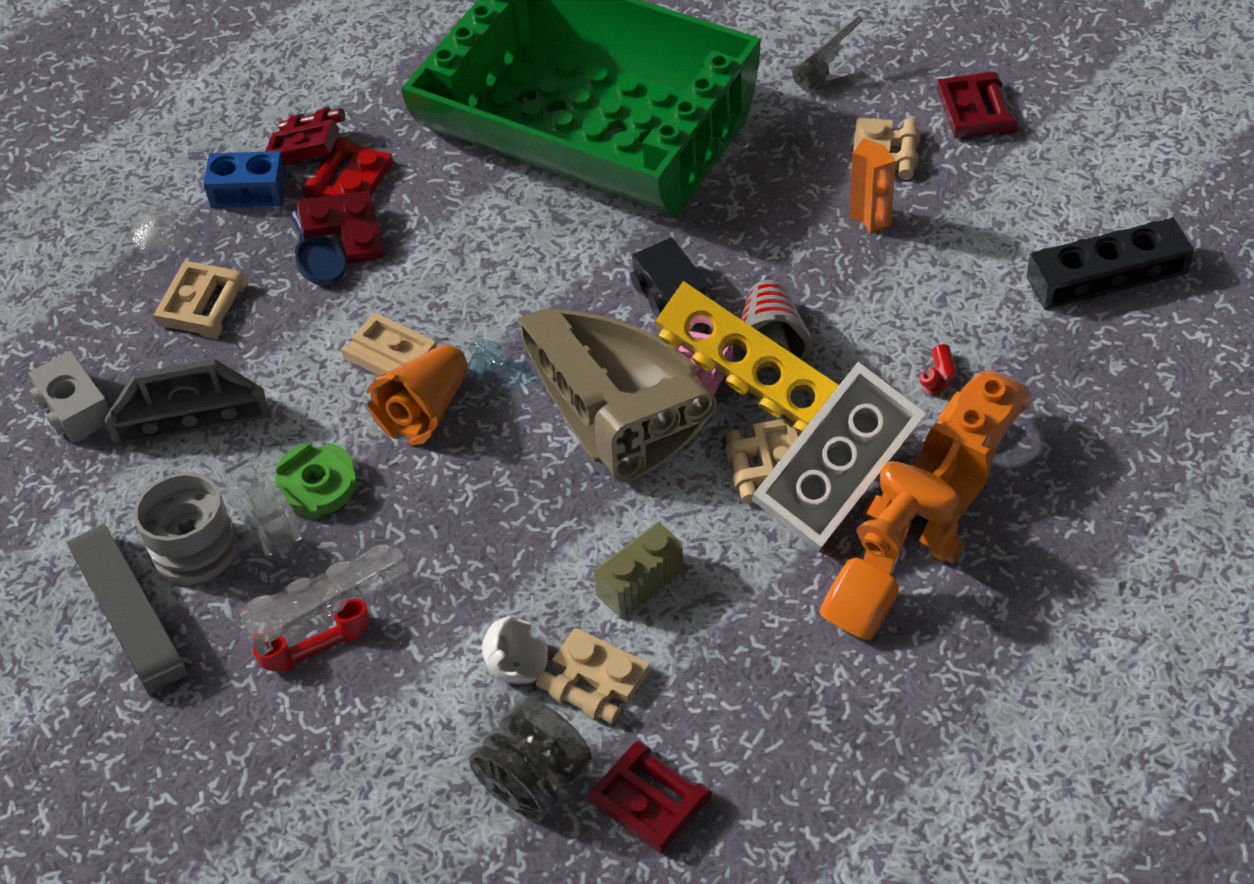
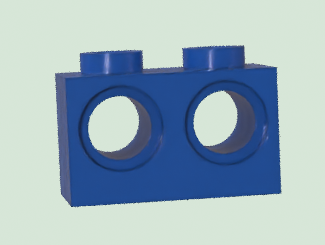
[203,151,287,208]

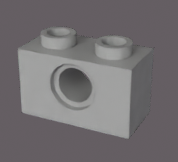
[28,351,110,444]

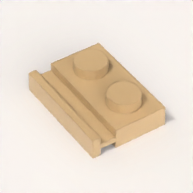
[341,312,437,376]

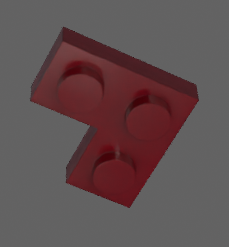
[296,190,384,264]

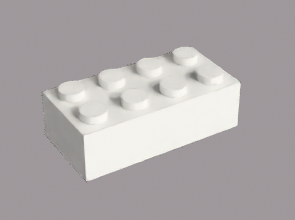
[752,362,926,552]

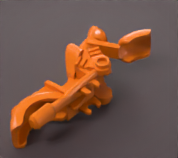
[819,370,1032,640]

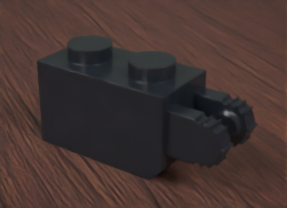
[630,237,708,334]

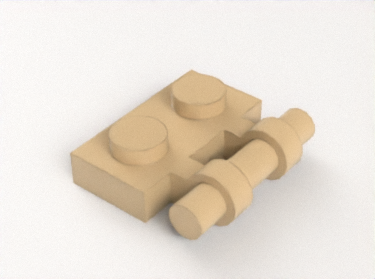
[851,118,921,180]
[724,418,798,504]
[536,627,650,724]

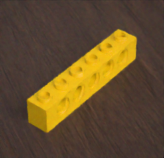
[655,281,839,434]

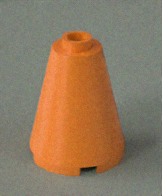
[366,344,469,446]

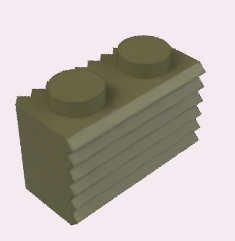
[592,522,684,619]

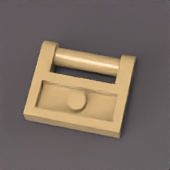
[153,260,248,340]

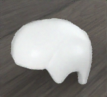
[481,616,548,684]

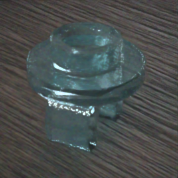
[468,338,506,380]

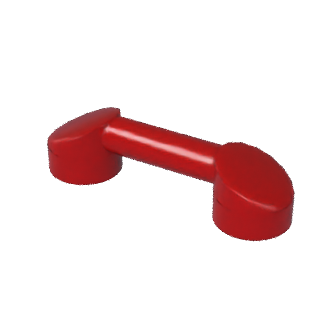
[253,599,370,672]

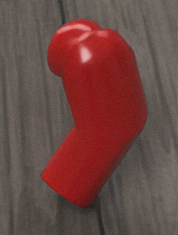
[919,344,958,394]

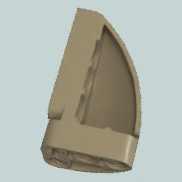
[519,309,717,483]

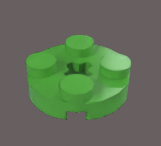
[274,443,358,520]

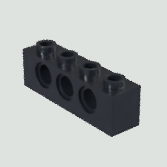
[1026,217,1194,310]

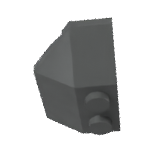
[105,358,272,446]

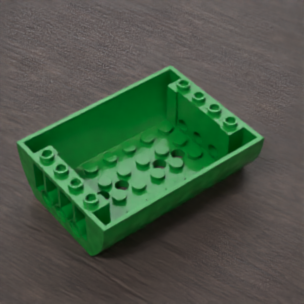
[401,0,761,217]

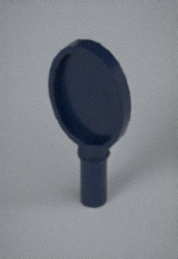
[290,210,345,286]

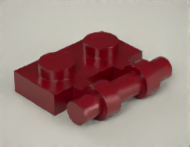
[265,107,346,164]

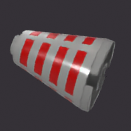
[733,280,813,382]

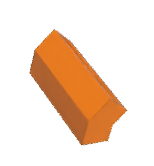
[849,138,896,233]

